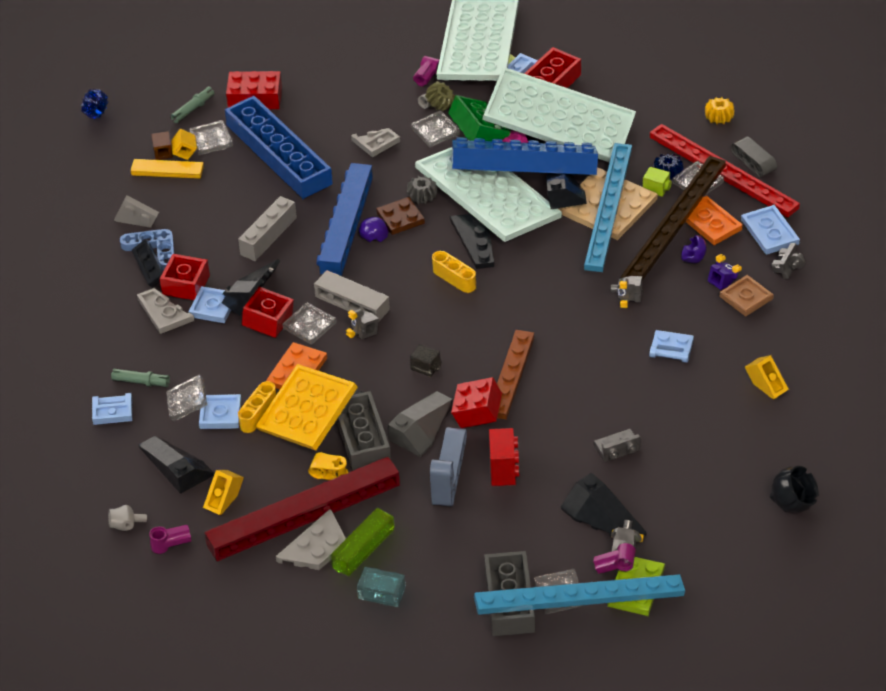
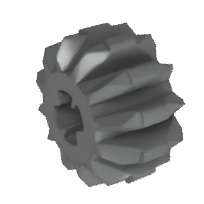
[407,175,437,205]

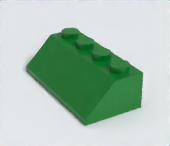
[448,95,511,141]

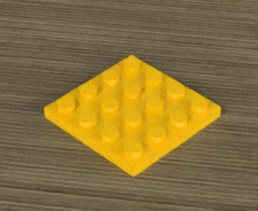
[256,364,358,451]

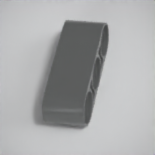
[731,136,777,177]

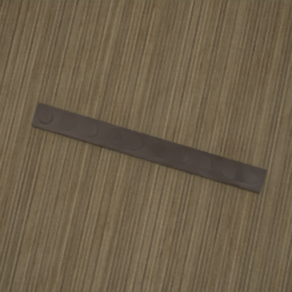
[621,155,726,281]

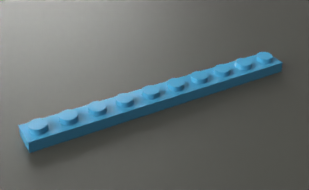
[584,143,632,272]
[474,574,685,615]

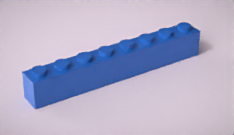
[317,163,373,276]

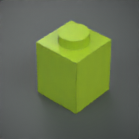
[643,167,672,197]

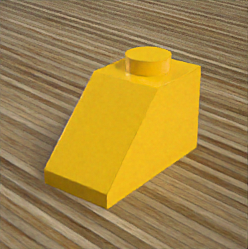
[745,355,789,399]
[203,470,244,515]

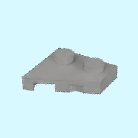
[351,128,400,157]
[114,195,159,228]

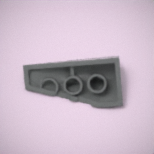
[388,391,453,457]

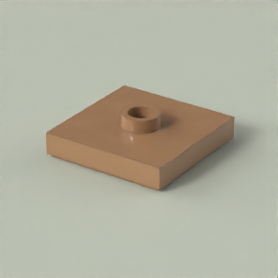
[719,275,774,317]

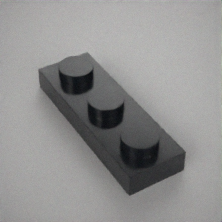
[132,239,164,288]

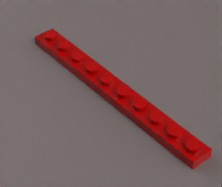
[650,124,800,218]

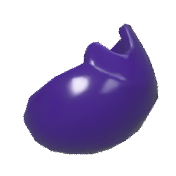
[359,217,389,242]
[681,235,707,264]

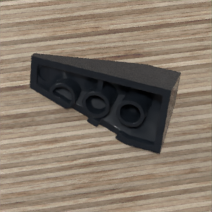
[547,173,587,209]
[222,259,280,316]
[138,436,214,494]
[561,473,646,536]

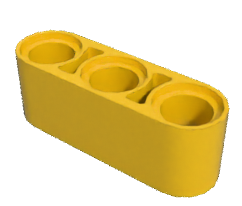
[432,251,476,293]
[238,381,276,433]

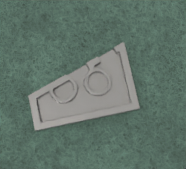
[137,288,194,334]

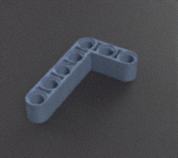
[430,427,467,507]

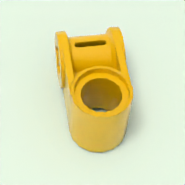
[308,452,349,480]

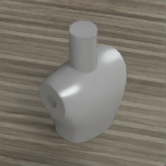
[108,505,147,531]

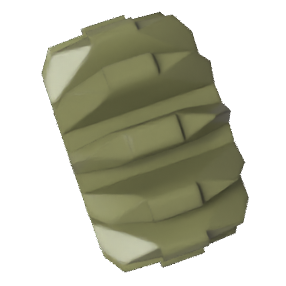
[425,81,455,111]

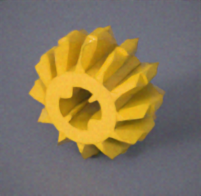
[705,97,734,125]

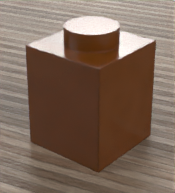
[151,131,173,160]

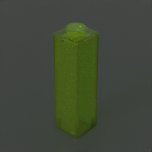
[331,508,394,576]

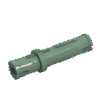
[170,86,215,123]
[111,368,170,387]

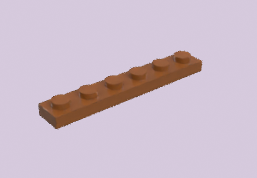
[497,330,534,420]

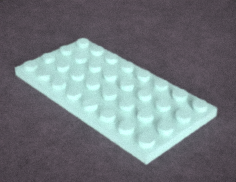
[437,0,519,81]
[483,67,636,163]
[415,147,562,242]

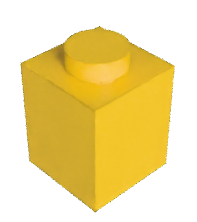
[171,129,197,160]

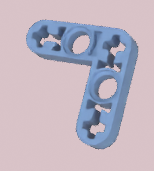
[120,229,174,270]

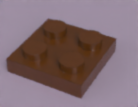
[376,197,425,235]

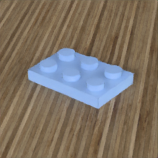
[741,205,800,255]

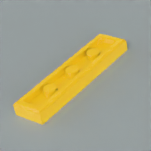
[131,159,204,179]

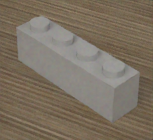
[238,196,297,261]
[314,270,390,321]

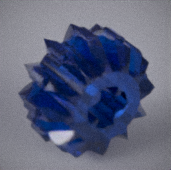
[80,89,109,119]
[653,152,684,181]

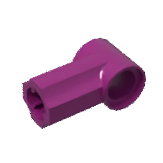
[413,56,440,87]
[149,524,191,554]
[593,543,636,574]

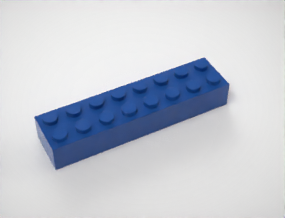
[225,96,333,199]
[451,137,598,175]

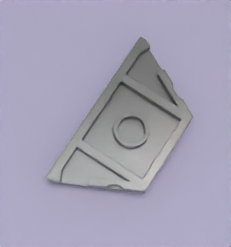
[276,509,347,570]

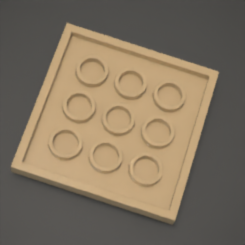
[558,167,658,240]

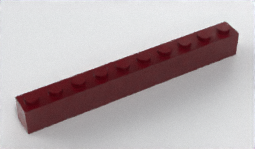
[205,457,400,562]

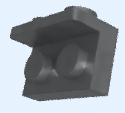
[594,429,641,462]

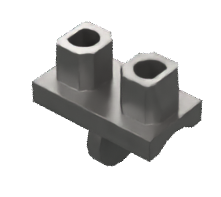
[772,243,806,279]

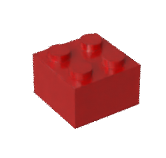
[160,254,210,300]
[242,287,294,338]
[451,377,502,428]
[489,428,519,486]

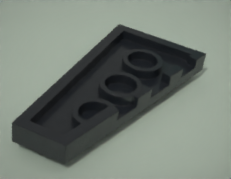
[450,214,494,269]

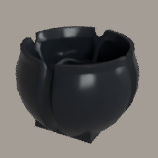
[770,466,819,513]

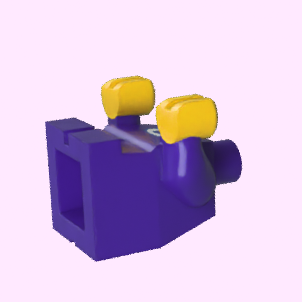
[707,254,742,290]

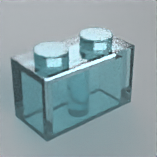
[357,567,406,607]

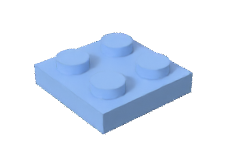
[189,286,231,323]
[199,394,241,429]

